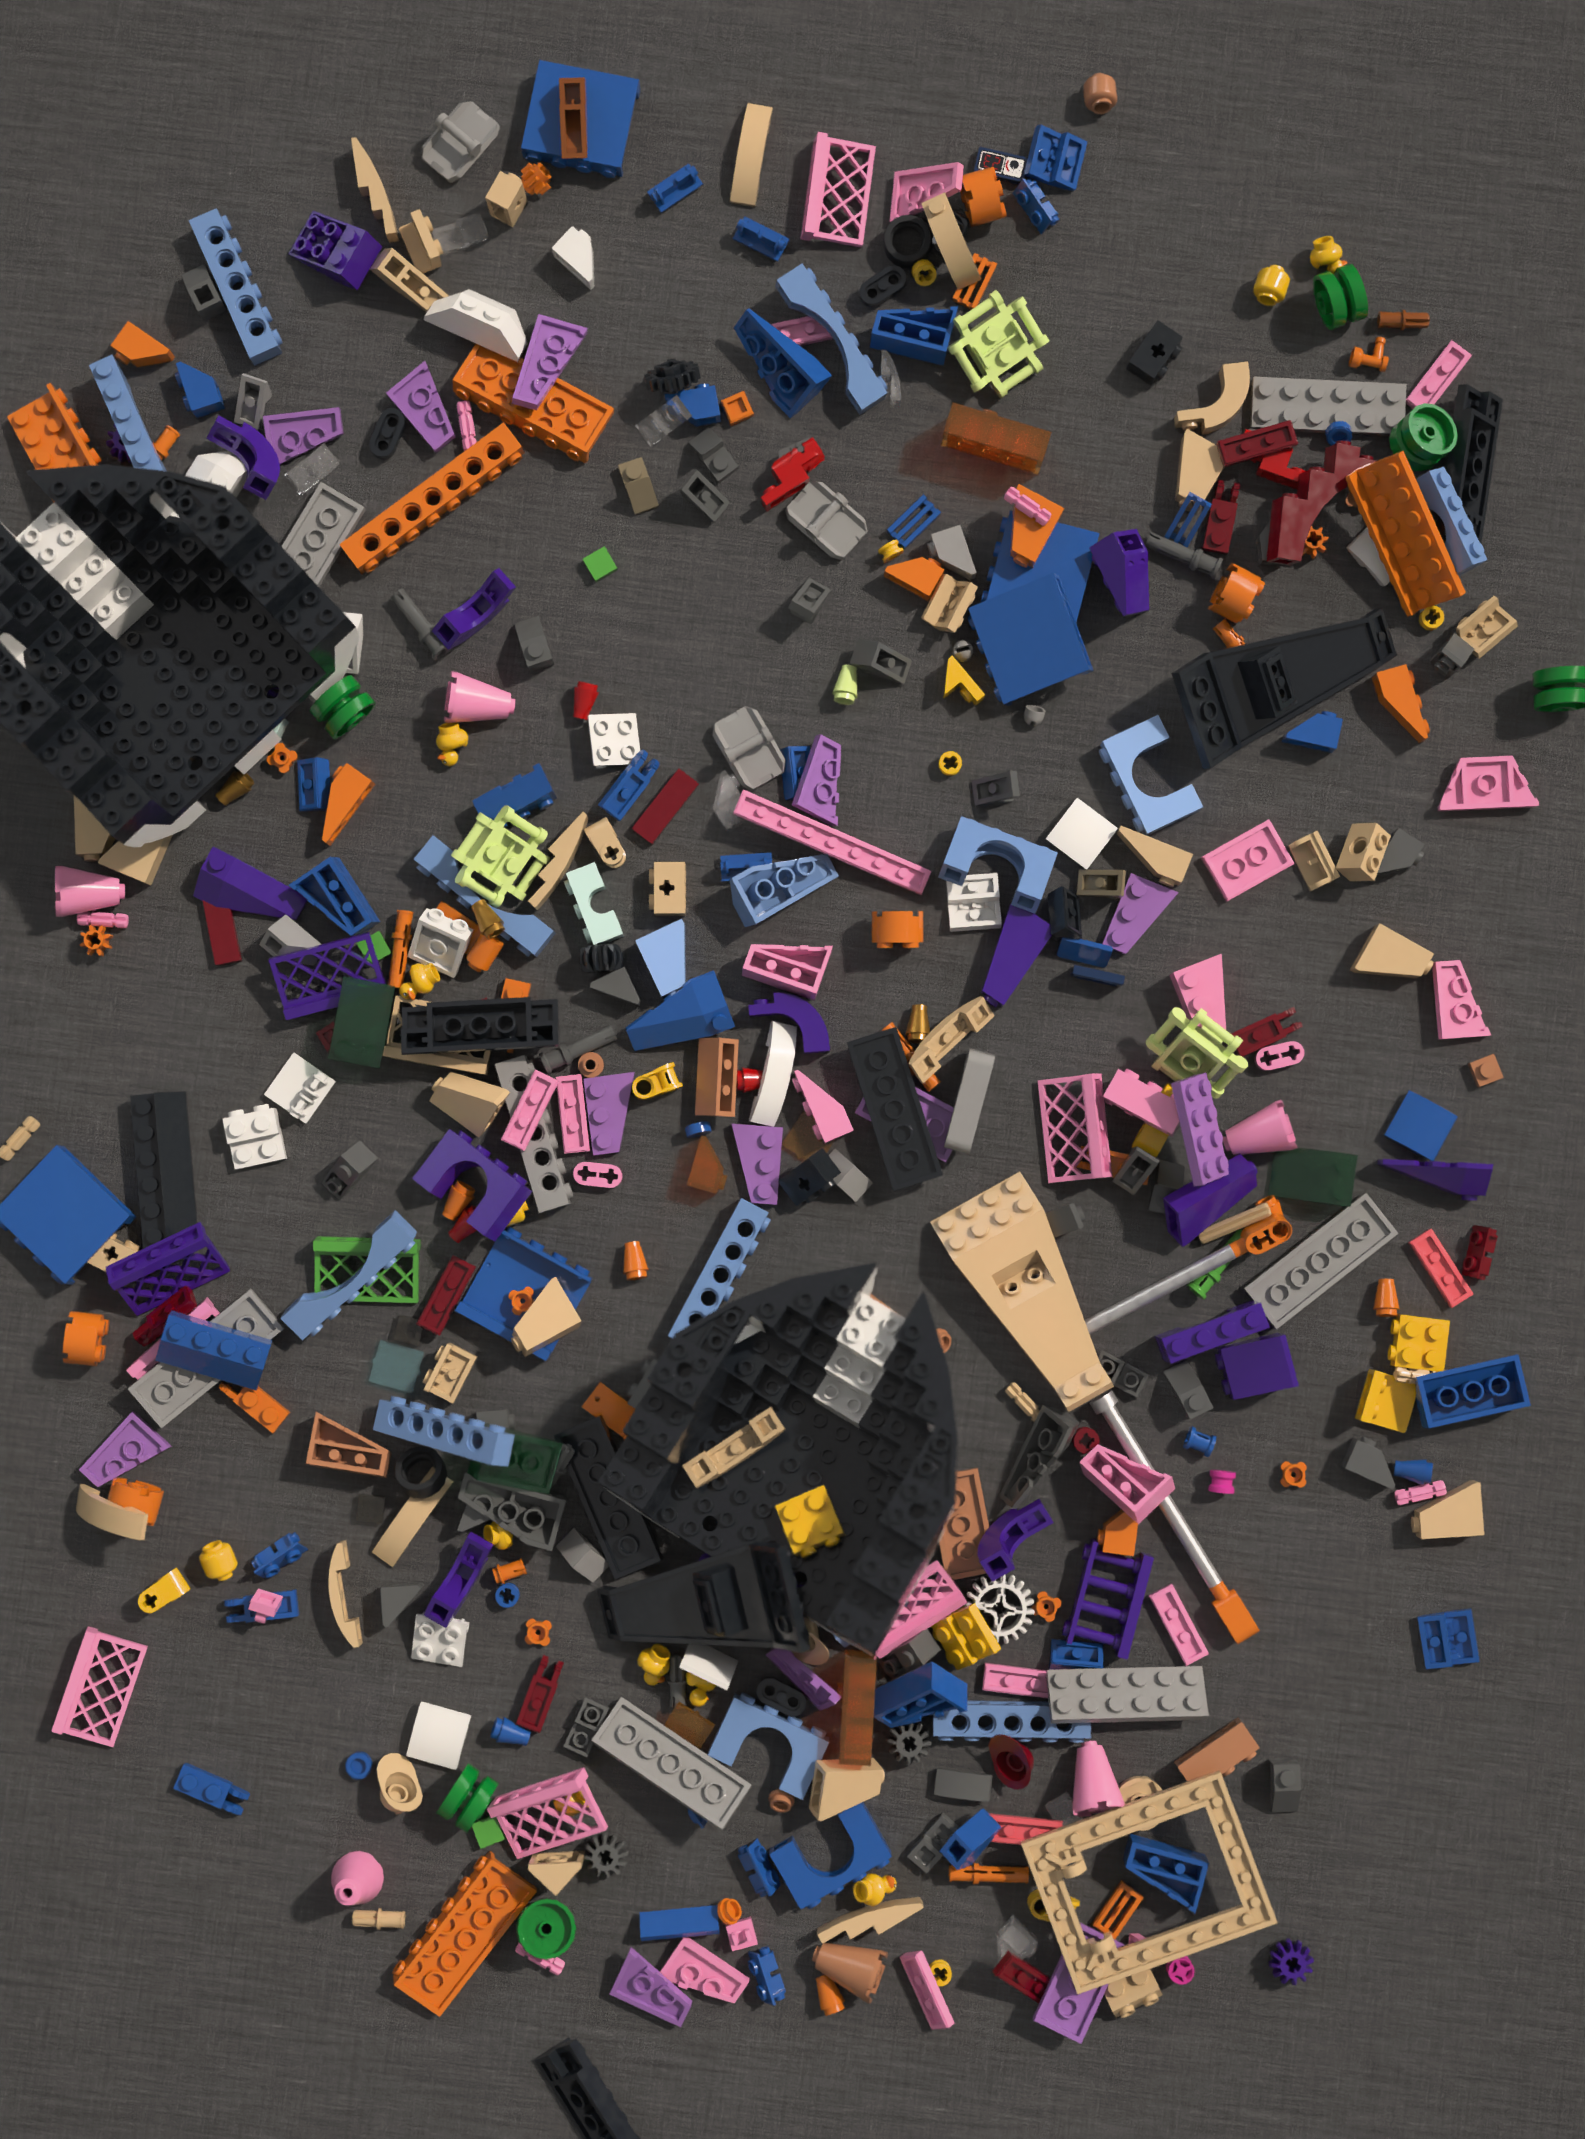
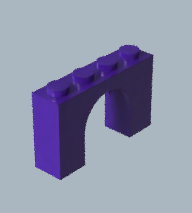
[412,1129,532,1242]
[1154,1301,1270,1363]

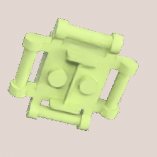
[947,290,1049,398]
[451,805,551,908]
[1146,1007,1248,1099]

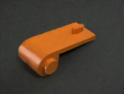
[436,901,504,972]
[581,1382,636,1440]

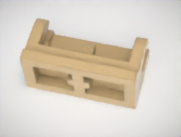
[1288,831,1340,892]

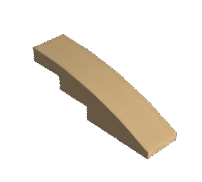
[351,137,399,243]
[528,812,589,910]
[817,1897,924,1944]

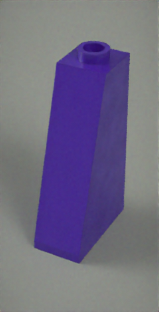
[981,904,1052,1008]
[1163,1154,1258,1247]

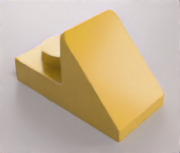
[943,656,985,706]

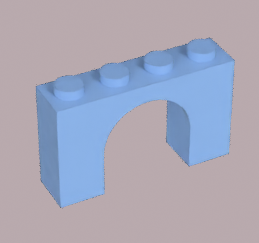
[1099,715,1203,836]

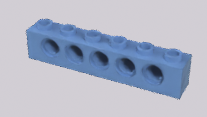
[189,208,283,366]
[668,1198,771,1338]
[373,1396,515,1466]
[932,1700,1091,1743]

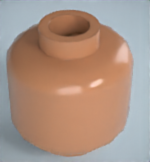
[1083,73,1117,114]

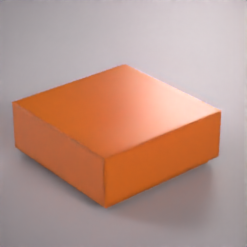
[721,391,754,426]

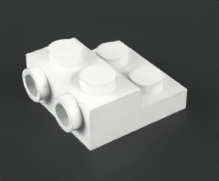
[408,908,474,978]
[223,1104,287,1170]

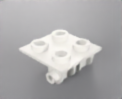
[587,713,640,769]
[264,1052,336,1124]
[411,1612,470,1667]

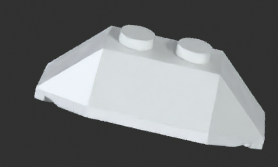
[424,289,528,362]
[185,451,247,497]

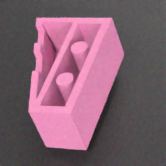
[742,944,833,1001]
[1170,954,1226,1030]
[1103,1069,1180,1137]
[1079,1445,1175,1525]

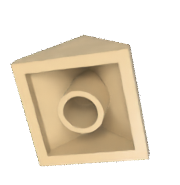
[528,1851,585,1896]

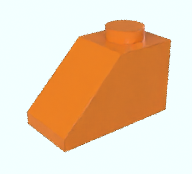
[110,321,175,367]
[884,557,944,601]
[1097,1509,1138,1556]

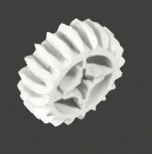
[964,1575,1035,1644]

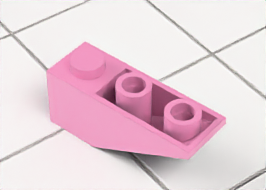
[792,1070,854,1144]

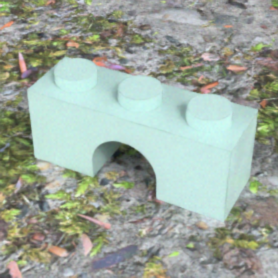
[564,862,624,945]

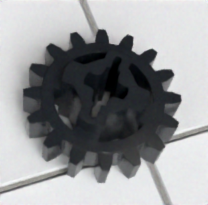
[644,358,701,394]

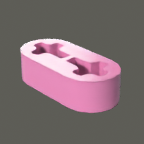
[1254,1041,1304,1071]
[573,1162,623,1188]

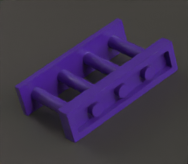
[1062,1539,1154,1660]

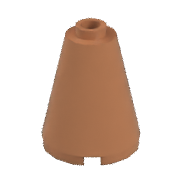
[812,1943,888,2004]

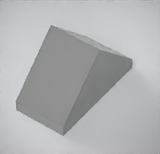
[829,1149,873,1202]
[556,1527,609,1582]

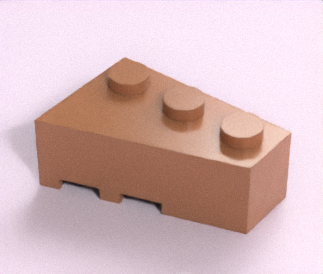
[306,1412,392,1478]

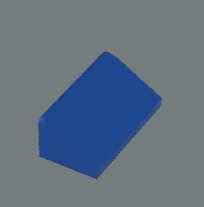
[780,746,811,800]
[297,757,330,812]
[1057,937,1113,968]
[1049,1639,1103,1670]

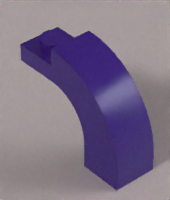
[206,415,280,500]
[432,568,516,650]
[748,993,830,1054]
[977,1499,1053,1582]
[424,1532,493,1628]

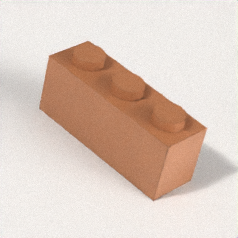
[695,1038,739,1117]
[1174,1717,1260,1782]

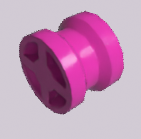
[1208,1470,1236,1494]
[1166,1956,1195,1985]

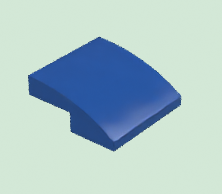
[1024,124,1087,191]
[1385,1090,1458,1161]
[1417,1608,1480,1669]

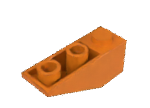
[1372,664,1430,743]

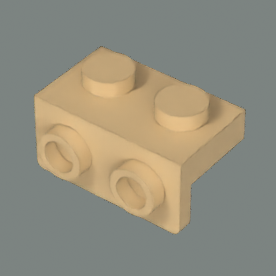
[399,209,443,273]
[921,574,978,632]
[1456,596,1518,659]
[422,1343,478,1403]
[1104,1969,1163,2018]

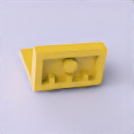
[1355,1369,1416,1433]

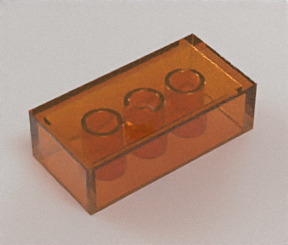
[941,403,1052,475]
[837,1649,877,1766]

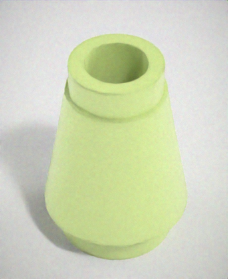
[832,665,857,705]

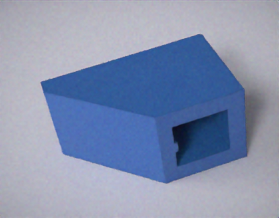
[175,362,226,418]
[665,384,721,427]
[940,1809,1002,1870]

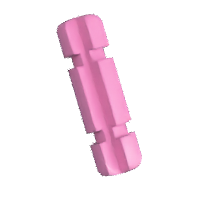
[457,401,476,451]
[1004,487,1052,526]
[77,912,129,928]
[1394,1480,1446,1506]
[515,1943,565,1975]

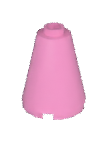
[444,671,515,723]
[55,866,125,917]
[1223,1100,1298,1155]
[1072,1741,1124,1817]
[331,1851,384,1905]

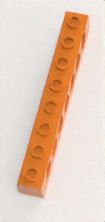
[339,422,524,574]

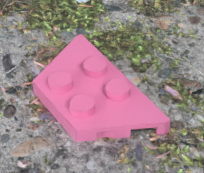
[1438,756,1539,811]

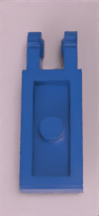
[598,749,660,821]
[224,1589,299,1623]
[173,1763,250,1815]

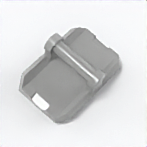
[422,102,500,183]
[785,482,868,560]
[712,706,785,791]

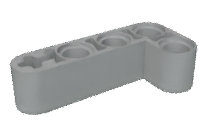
[944,1048,995,1154]

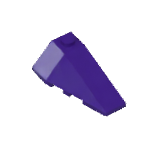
[193,847,308,920]
[1377,1159,1493,1201]

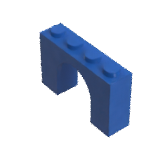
[769,1802,892,1910]

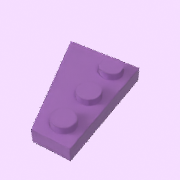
[386,361,455,453]
[732,1124,783,1205]
[79,1411,172,1487]
[610,1947,692,2027]

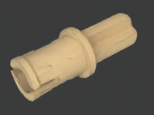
[352,1908,405,1930]

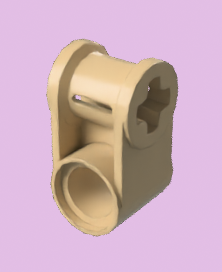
[584,817,626,868]

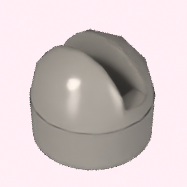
[952,640,973,662]
[1024,705,1046,726]

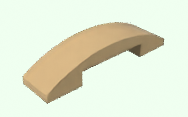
[730,103,773,207]
[909,996,994,1083]
[682,1407,785,1488]
[372,1467,454,1567]
[76,1484,148,1540]
[329,1540,363,1648]

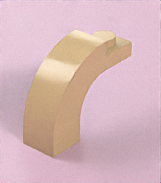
[921,192,981,290]
[1174,361,1250,435]

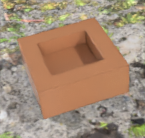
[1468,1054,1504,1087]

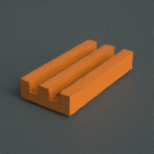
[952,253,997,310]
[1092,1880,1144,1939]

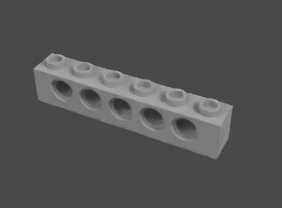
[495,1055,573,1213]

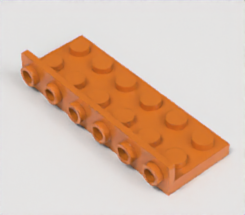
[453,344,614,463]
[7,382,101,502]
[1346,451,1466,617]
[392,1851,537,2017]

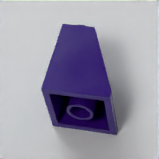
[1215,1333,1299,1400]

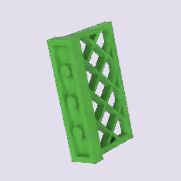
[313,1236,421,1303]

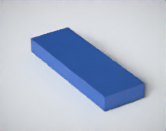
[639,1905,720,1941]

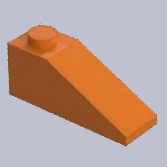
[322,763,375,846]

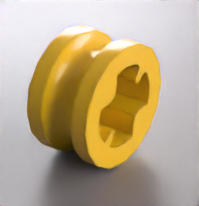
[912,259,937,286]
[878,540,904,563]
[1419,606,1444,631]
[939,751,962,776]
[929,1959,952,1986]

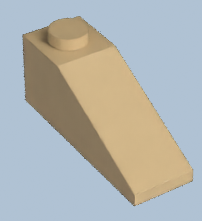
[370,248,449,312]
[1116,826,1193,887]

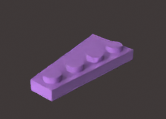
[512,314,588,410]

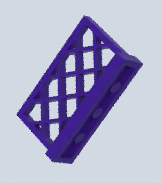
[269,932,388,1020]
[106,1222,230,1316]

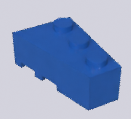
[472,763,557,828]
[873,1662,967,1728]
[1123,1834,1209,1913]

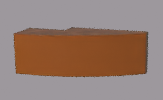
[559,77,588,159]

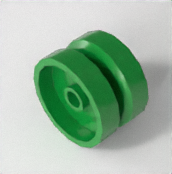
[1313,264,1368,330]
[1389,403,1458,471]
[1532,666,1585,712]
[309,675,376,740]
[436,1763,499,1833]
[516,1899,576,1959]

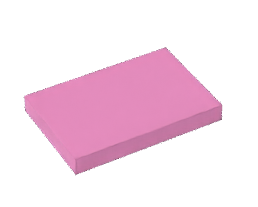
[1201,820,1294,902]

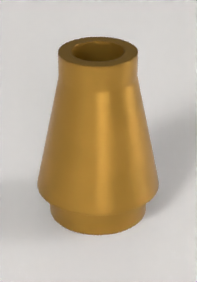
[216,770,255,806]
[471,899,505,939]
[905,1004,930,1044]

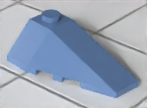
[730,854,838,927]

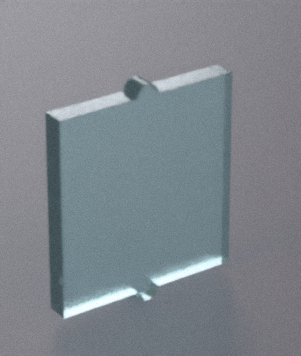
[369,1340,424,1393]

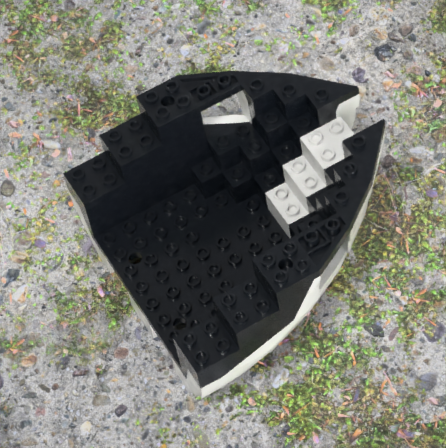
[0,464,359,847]
[598,1263,958,1656]

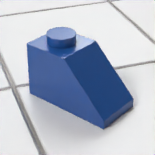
[1282,711,1343,753]

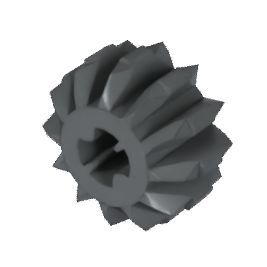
[887,1722,931,1765]
[584,1832,629,1879]

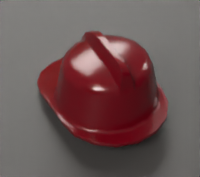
[989,1734,1034,1790]

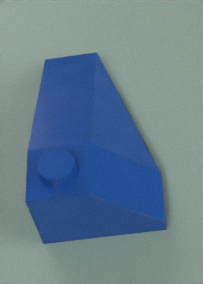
[734,309,832,418]
[626,970,735,1051]

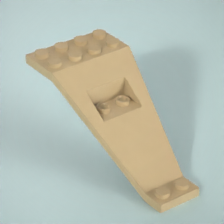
[930,1172,1114,1412]

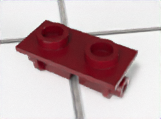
[1462,1225,1498,1281]

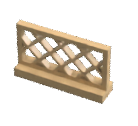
[383,996,491,1075]

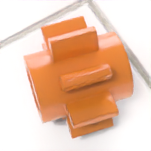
[521,163,551,195]
[1302,526,1329,559]
[79,925,113,956]

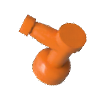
[1348,337,1389,372]

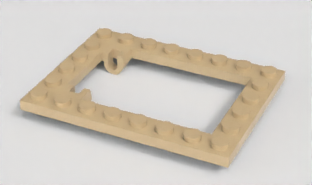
[1021,1770,1278,1994]

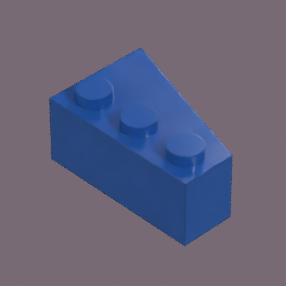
[870,306,958,366]
[289,857,380,936]

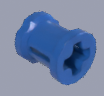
[1183,1426,1217,1457]

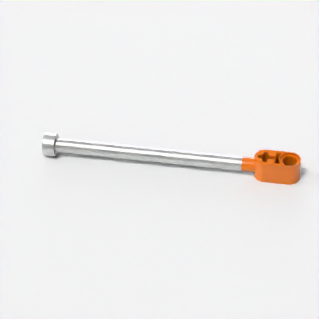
[1085,1213,1292,1334]
[1090,1390,1260,1645]

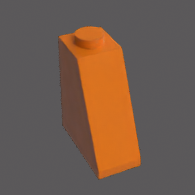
[1010,484,1064,568]

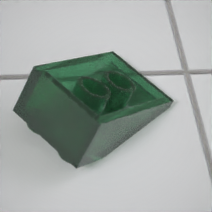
[328,976,395,1068]
[1268,1147,1358,1207]
[467,1423,562,1494]

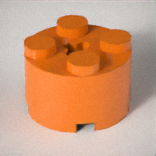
[960,167,1007,227]
[1208,563,1265,623]
[872,911,923,948]
[63,1311,109,1366]
[107,1478,164,1526]

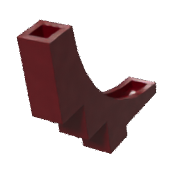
[1266,441,1376,566]

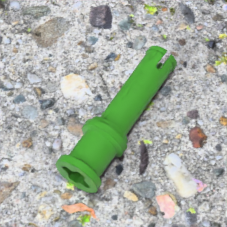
[1186,1229,1242,1300]

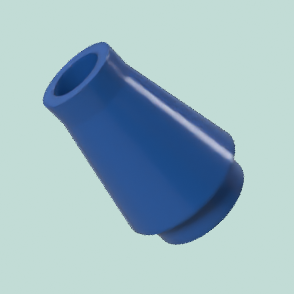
[1394,1459,1433,1485]
[490,1717,531,1746]

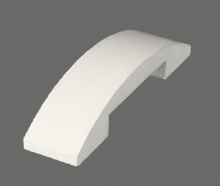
[749,1021,797,1127]

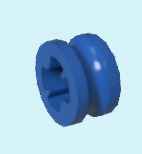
[495,1583,520,1608]

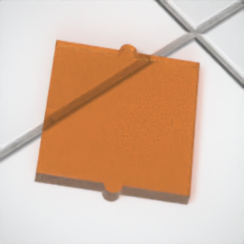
[782,1110,835,1160]
[664,1702,715,1750]

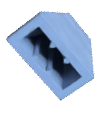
[635,919,686,998]

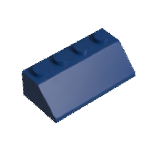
[155,1310,273,1391]
[1415,1354,1531,1428]

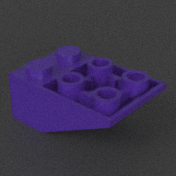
[288,211,382,290]
[1089,529,1149,616]

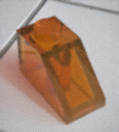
[687,1135,728,1194]

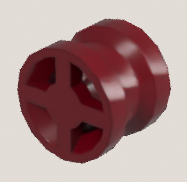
[1072,1427,1100,1454]

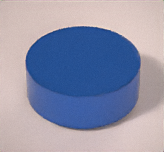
[1326,421,1352,445]
[685,1121,712,1138]
[345,1751,373,1780]

